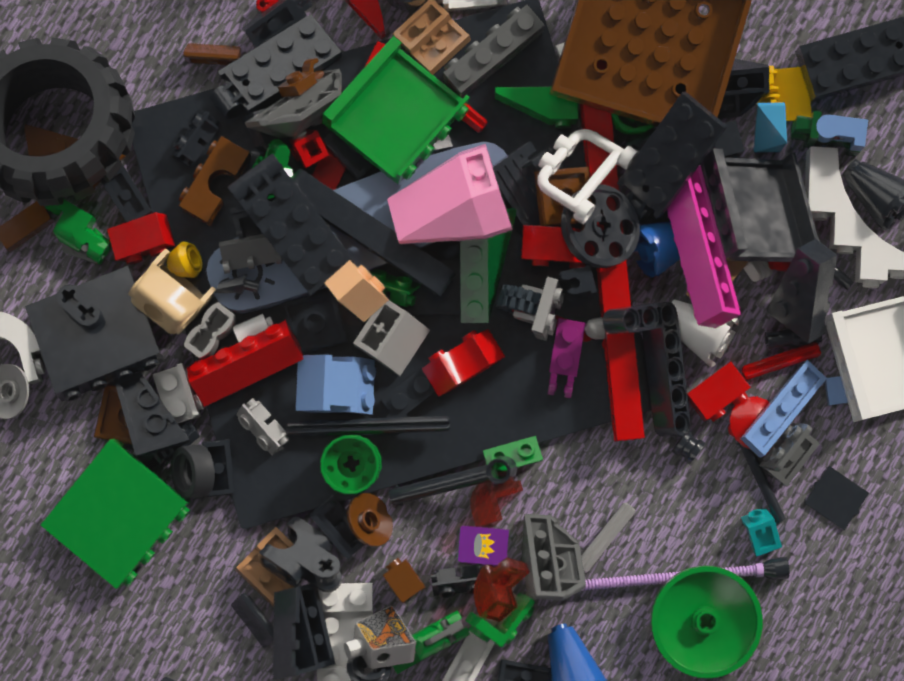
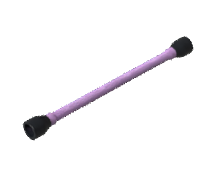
[582,557,790,591]

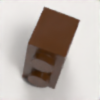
[383,558,425,603]

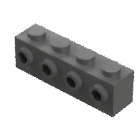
[443,5,544,99]

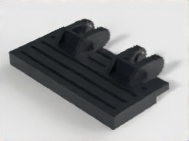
[492,141,581,231]

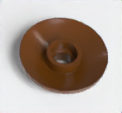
[347,493,393,547]

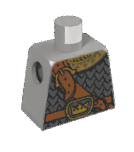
[344,606,416,669]

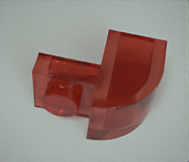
[470,479,523,527]
[474,557,530,622]

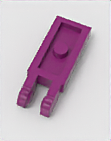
[548,318,586,398]

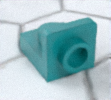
[741,509,782,557]

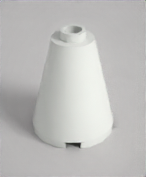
[672,300,739,367]

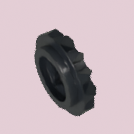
[346,655,391,681]

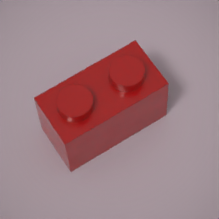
[107,212,175,265]
[687,361,751,422]

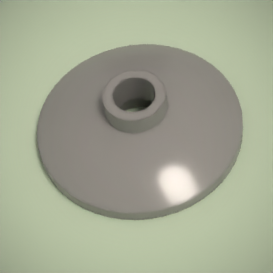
[0,364,29,419]

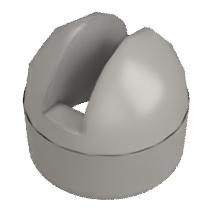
[585,317,605,340]

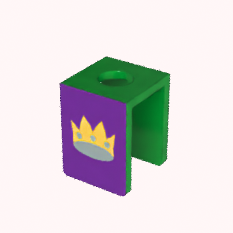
[457,526,509,566]

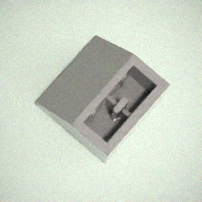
[353,300,430,376]

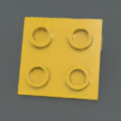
[756,66,812,122]

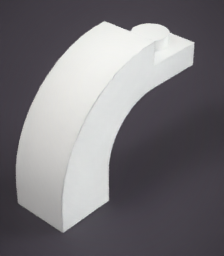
[0,312,45,384]

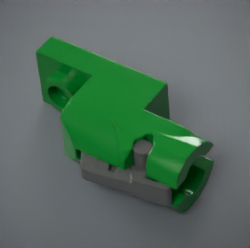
[45,199,112,264]
[393,610,471,674]

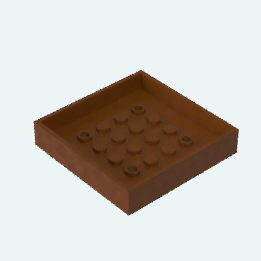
[549,0,752,127]

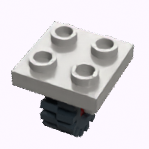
[496,277,565,341]

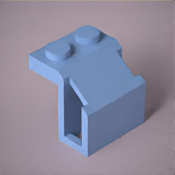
[296,355,376,415]

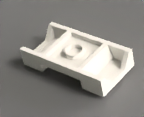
[317,583,373,681]

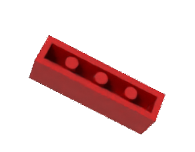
[187,320,304,407]

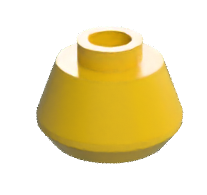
[167,241,202,278]

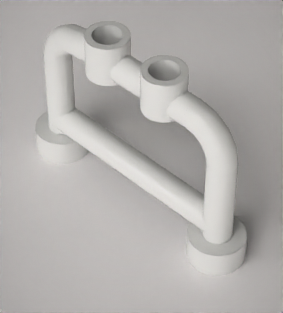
[537,129,638,224]

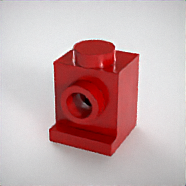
[289,129,329,168]

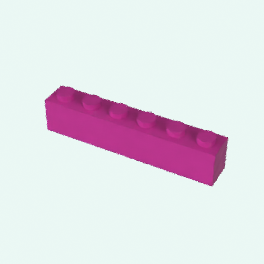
[667,166,741,329]

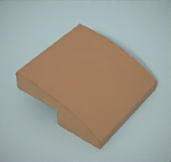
[392,0,471,75]
[235,527,294,607]

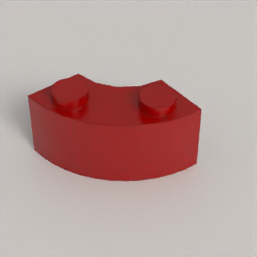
[522,225,595,268]
[422,329,505,397]

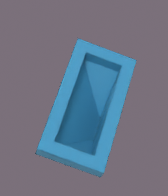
[753,102,787,152]

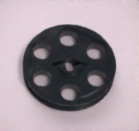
[561,184,640,268]

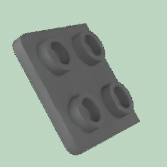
[759,423,820,486]

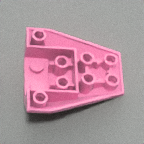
[387,144,512,244]

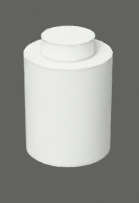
[233,314,273,342]

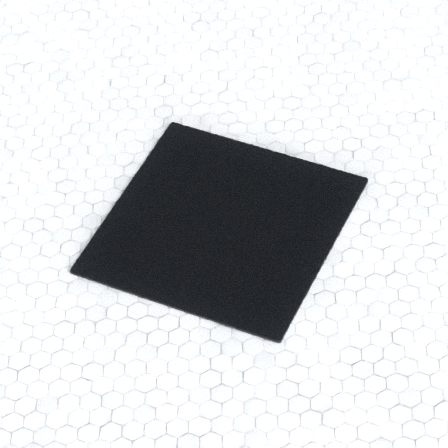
[132,0,652,529]

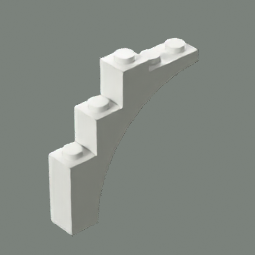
[805,147,904,288]

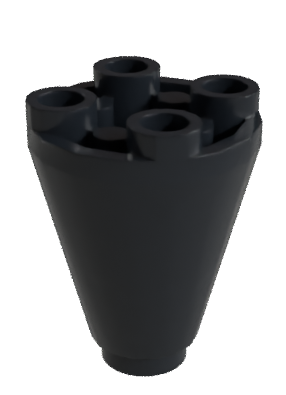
[842,159,904,232]

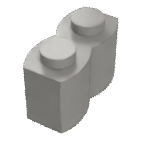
[184,302,237,360]

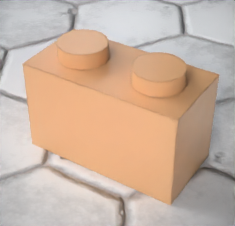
[325,260,388,322]

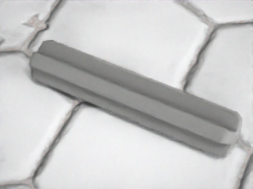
[581,502,635,573]

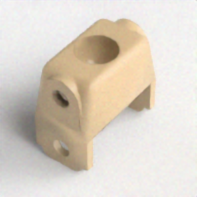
[128,249,216,334]

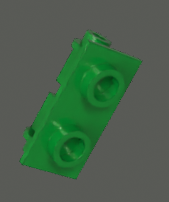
[369,269,421,307]
[483,436,543,474]

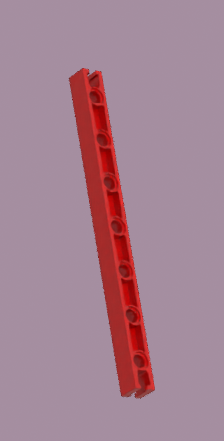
[579,61,645,442]

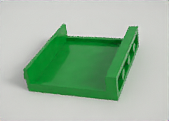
[322,36,470,185]
[41,439,192,589]

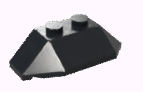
[675,59,770,119]

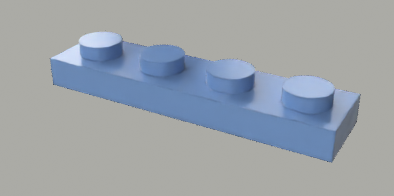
[740,360,827,457]

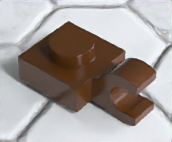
[278,58,325,97]

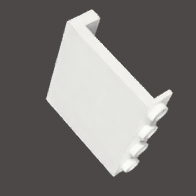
[825,296,904,422]

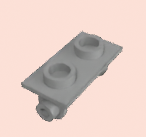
[236,399,289,455]

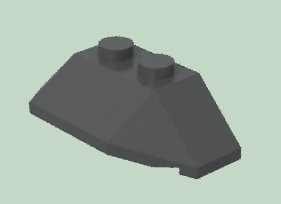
[245,69,342,140]
[522,514,586,600]

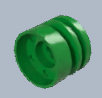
[321,435,382,494]

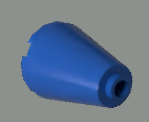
[629,220,680,278]
[547,623,607,681]

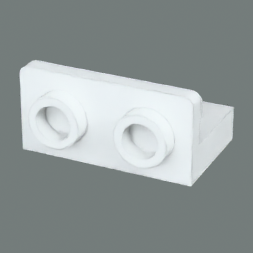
[152,363,204,424]

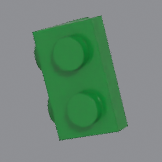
[465,592,535,647]

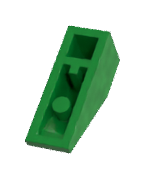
[495,87,578,129]

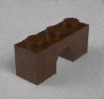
[179,136,251,226]

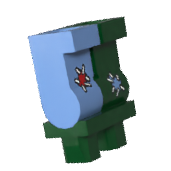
[790,111,868,157]

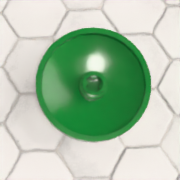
[650,565,763,678]

